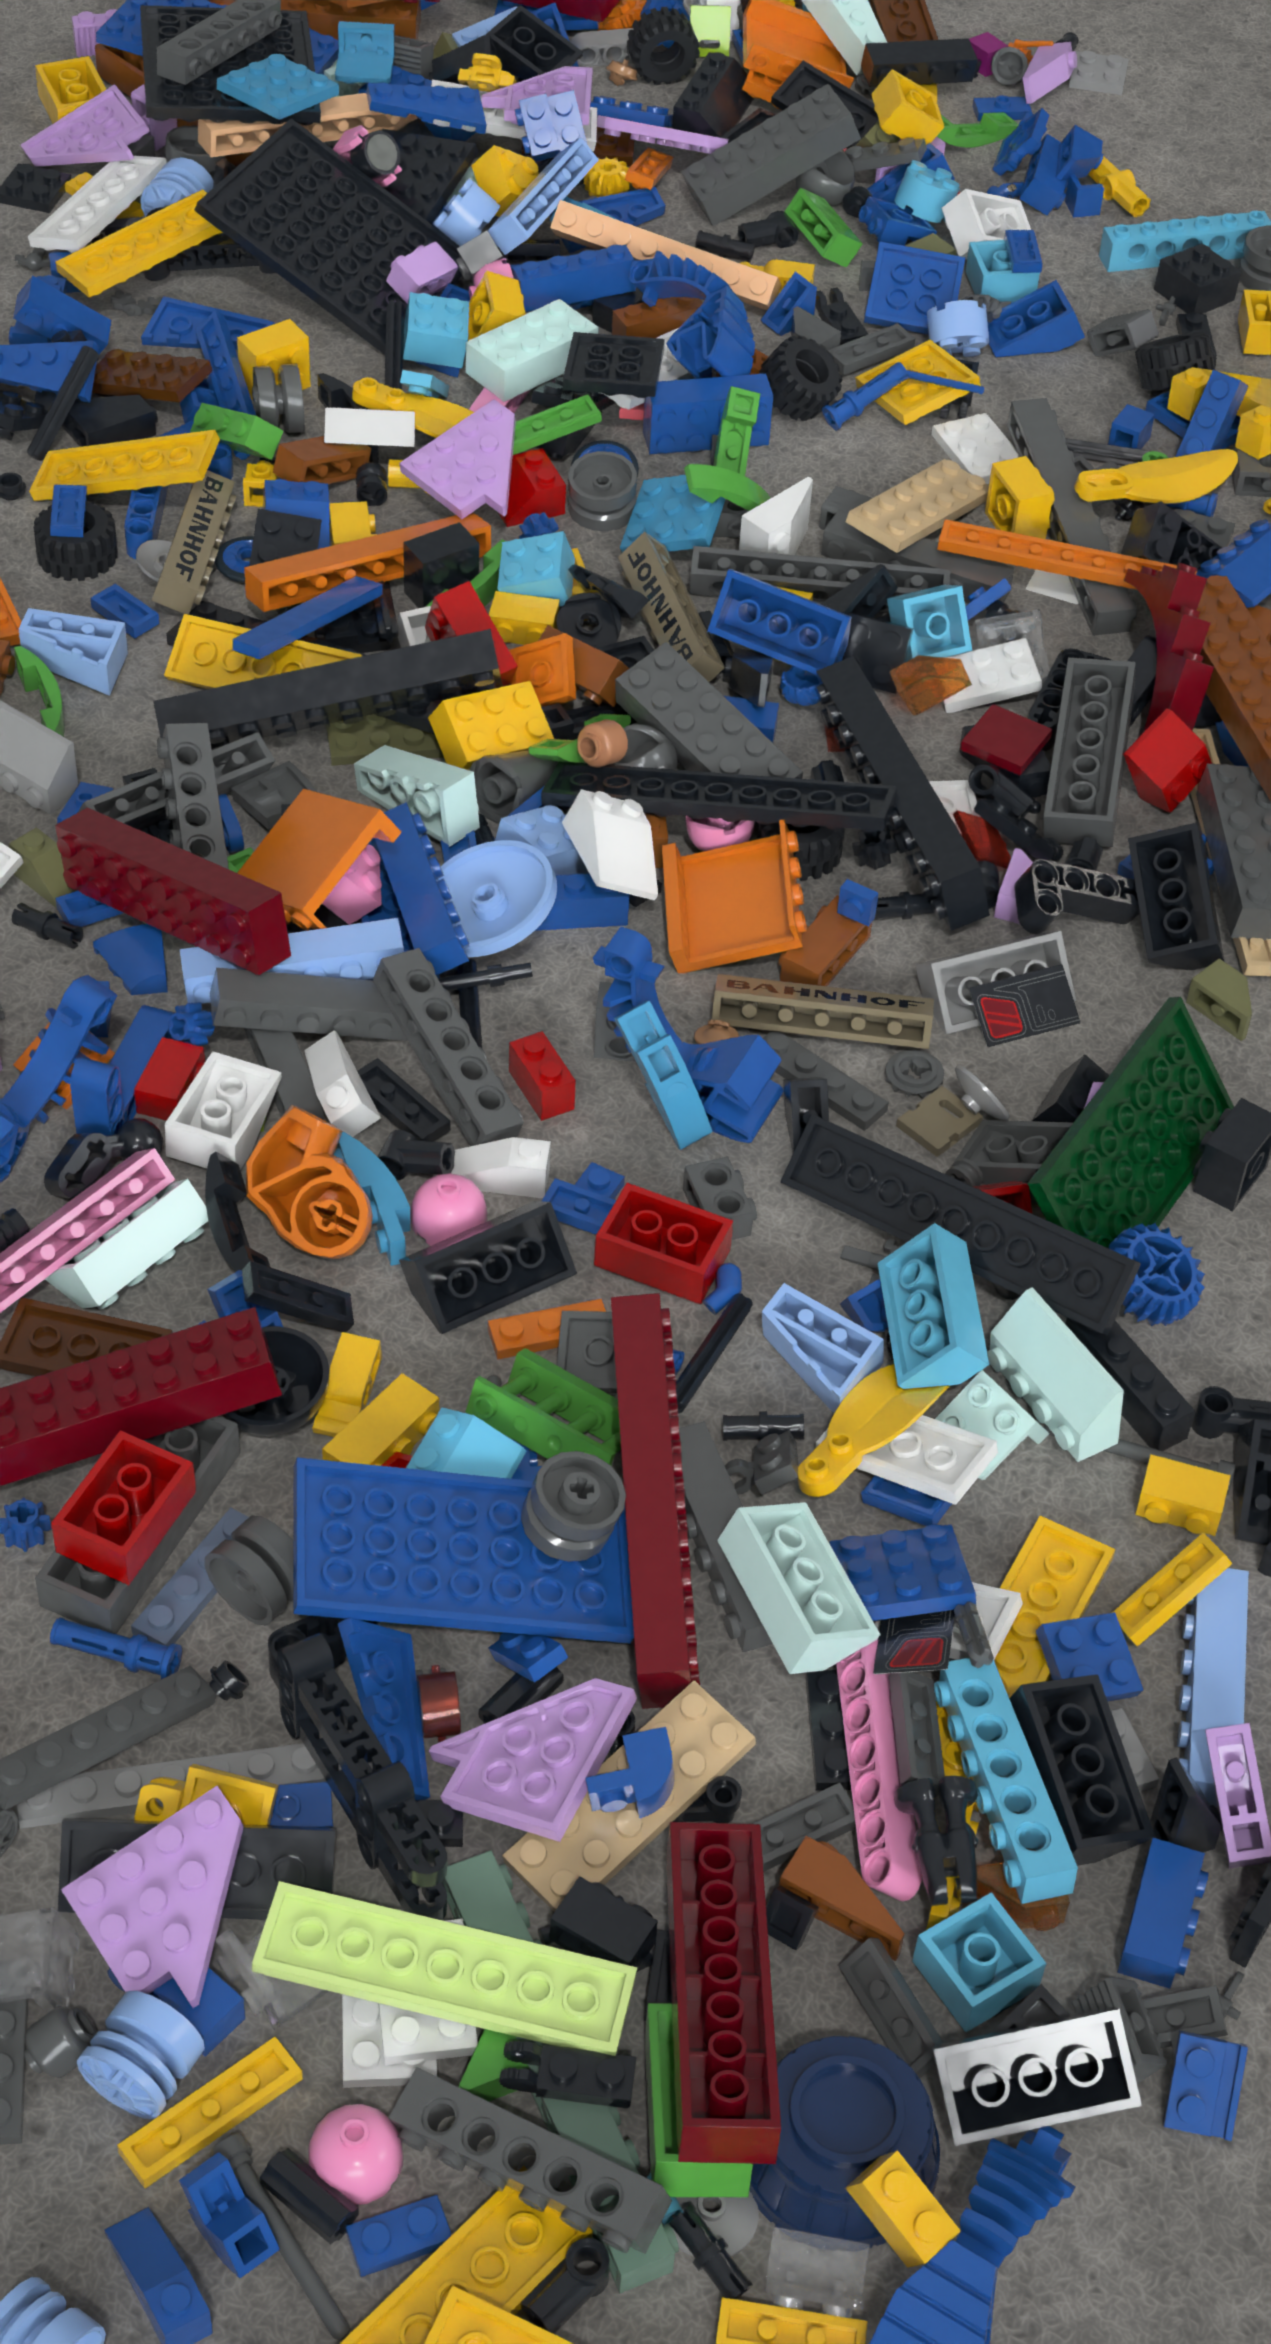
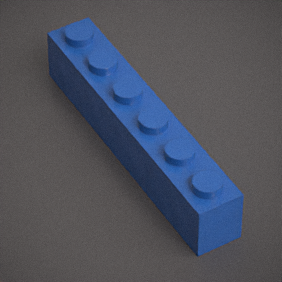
[375,802,470,975]

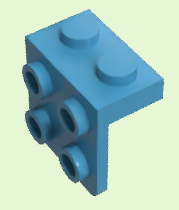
[335,21,395,84]

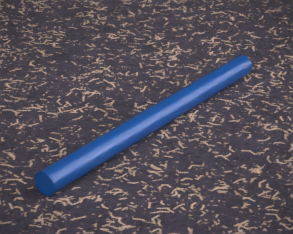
[907,370,984,394]

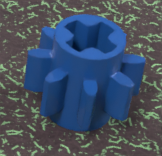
[519,512,559,539]
[168,1002,215,1046]
[0,1498,52,1552]

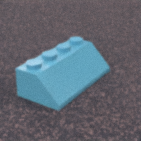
[878,1223,989,1389]
[406,1407,526,1479]

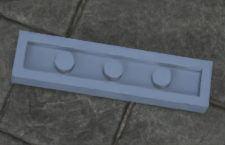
[131,1507,249,1646]

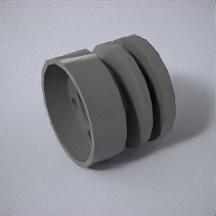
[165,125,225,179]

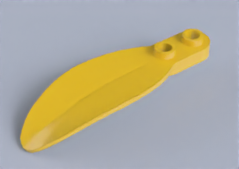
[352,377,474,438]
[1074,449,1238,504]
[798,1364,951,1497]

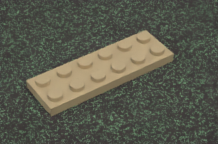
[846,459,989,553]
[502,1681,756,1912]

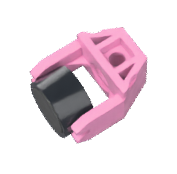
[333,125,402,187]

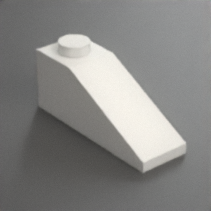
[304,1030,381,1137]
[433,1137,551,1198]

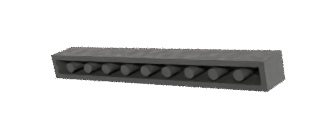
[1007,398,1137,636]

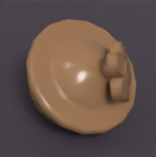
[606,59,638,86]
[694,1020,739,1044]

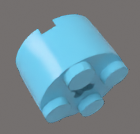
[894,160,960,223]

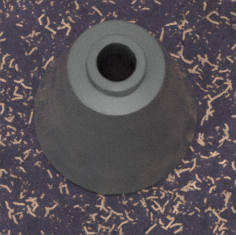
[469,750,558,823]

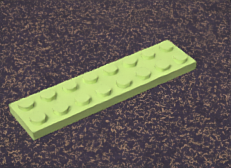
[252,1881,637,2056]

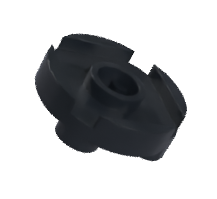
[555,593,622,648]

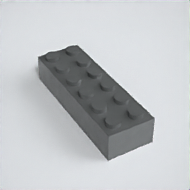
[681,84,861,226]
[615,642,803,829]
[1043,657,1136,847]
[1196,763,1271,940]
[35,1416,240,1634]

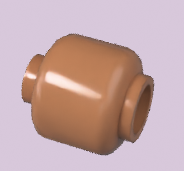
[577,719,628,768]

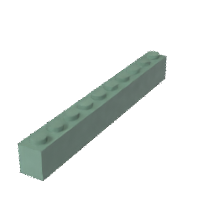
[441,1850,679,2294]

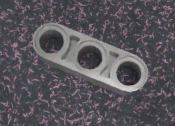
[571,28,634,67]

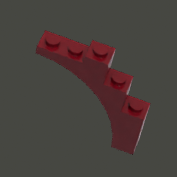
[1124,562,1214,731]

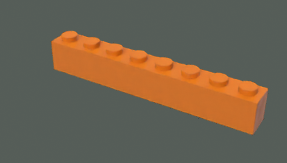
[244,512,491,612]

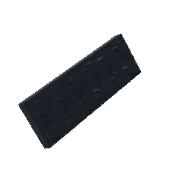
[58,1818,336,1920]

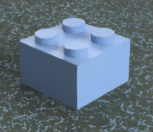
[495,805,588,875]

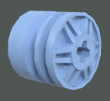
[141,157,214,217]
[77,1991,205,2119]
[0,2277,106,2344]

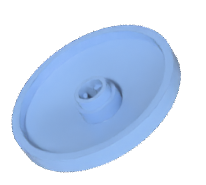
[438,840,557,957]

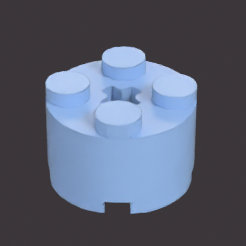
[433,178,500,246]
[927,300,989,357]

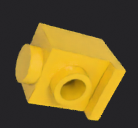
[243,460,279,507]

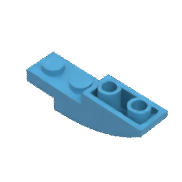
[614,1000,712,1150]
[334,1131,410,1266]

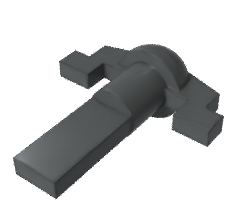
[15,247,50,271]
[840,1238,900,1284]

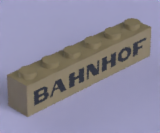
[151,470,237,614]
[618,531,725,682]
[712,974,934,1049]

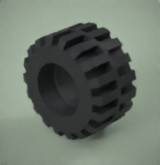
[627,7,700,85]
[1135,333,1215,390]
[759,335,842,421]
[33,501,118,581]
[757,823,845,881]

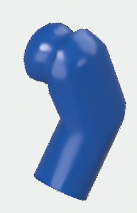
[703,1263,742,1315]

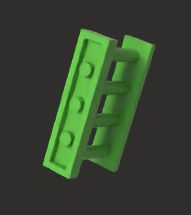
[465,1348,621,1465]

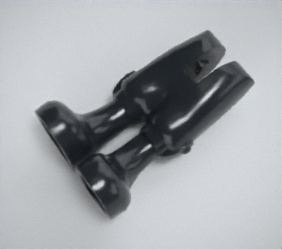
[894,1775,979,1906]

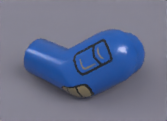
[987,182,1024,199]

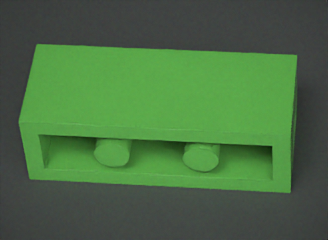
[785,187,863,267]
[190,403,284,460]

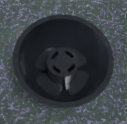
[223,1326,329,1436]

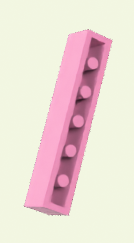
[0,1148,175,1313]

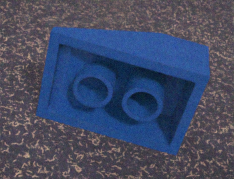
[988,280,1085,357]
[262,479,330,549]

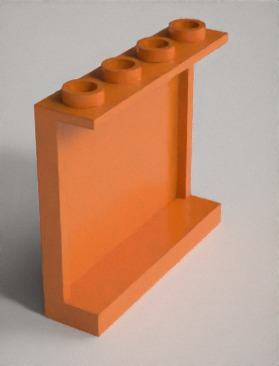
[743,0,854,89]
[237,789,401,931]
[662,820,807,973]

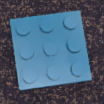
[217,54,339,120]
[620,475,726,553]

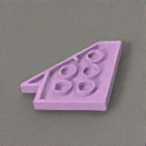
[482,66,593,125]
[20,84,149,167]
[597,115,729,154]
[399,399,516,519]
[429,1678,637,1842]
[61,1786,244,2008]

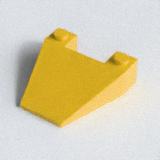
[1167,367,1271,460]

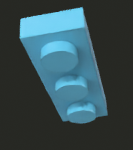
[400,370,449,398]

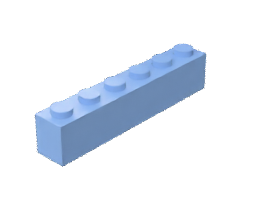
[488,137,599,255]
[180,918,404,1004]
[1177,1568,1249,1807]

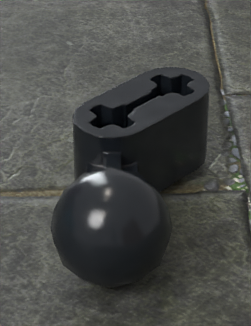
[44,1118,163,1198]

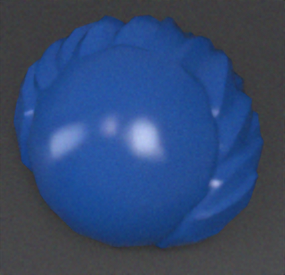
[780,666,820,706]

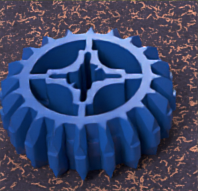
[1108,1223,1205,1326]

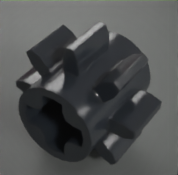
[852,829,897,870]

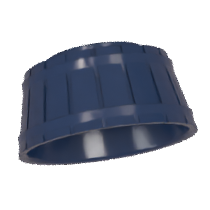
[749,2036,940,2251]

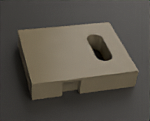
[896,1086,983,1157]

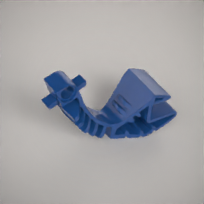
[628,251,755,379]
[593,927,784,1143]
[0,975,117,1183]
[869,2126,1076,2344]

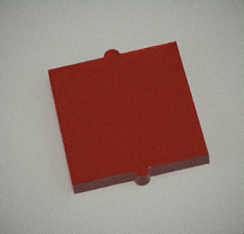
[952,810,1011,869]

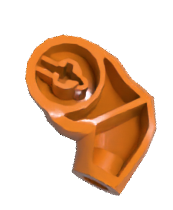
[246,1105,373,1259]

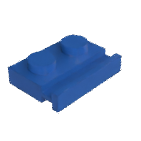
[1163,2030,1248,2141]

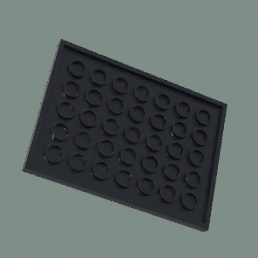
[140,5,321,125]
[194,118,463,355]

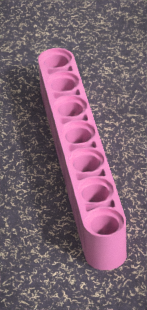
[836,1637,922,1902]

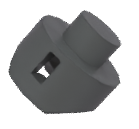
[991,47,1028,86]

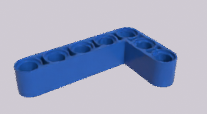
[124,442,233,559]
[70,1005,175,1144]

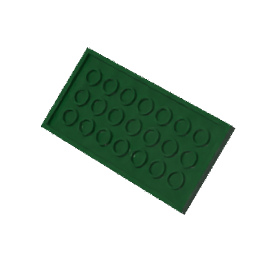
[1028,997,1234,1248]

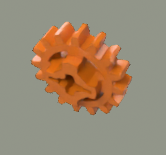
[597,0,647,31]

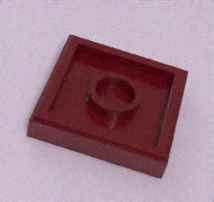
[960,704,1052,775]

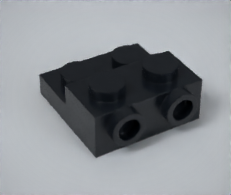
[314,600,391,653]

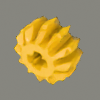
[584,157,631,198]

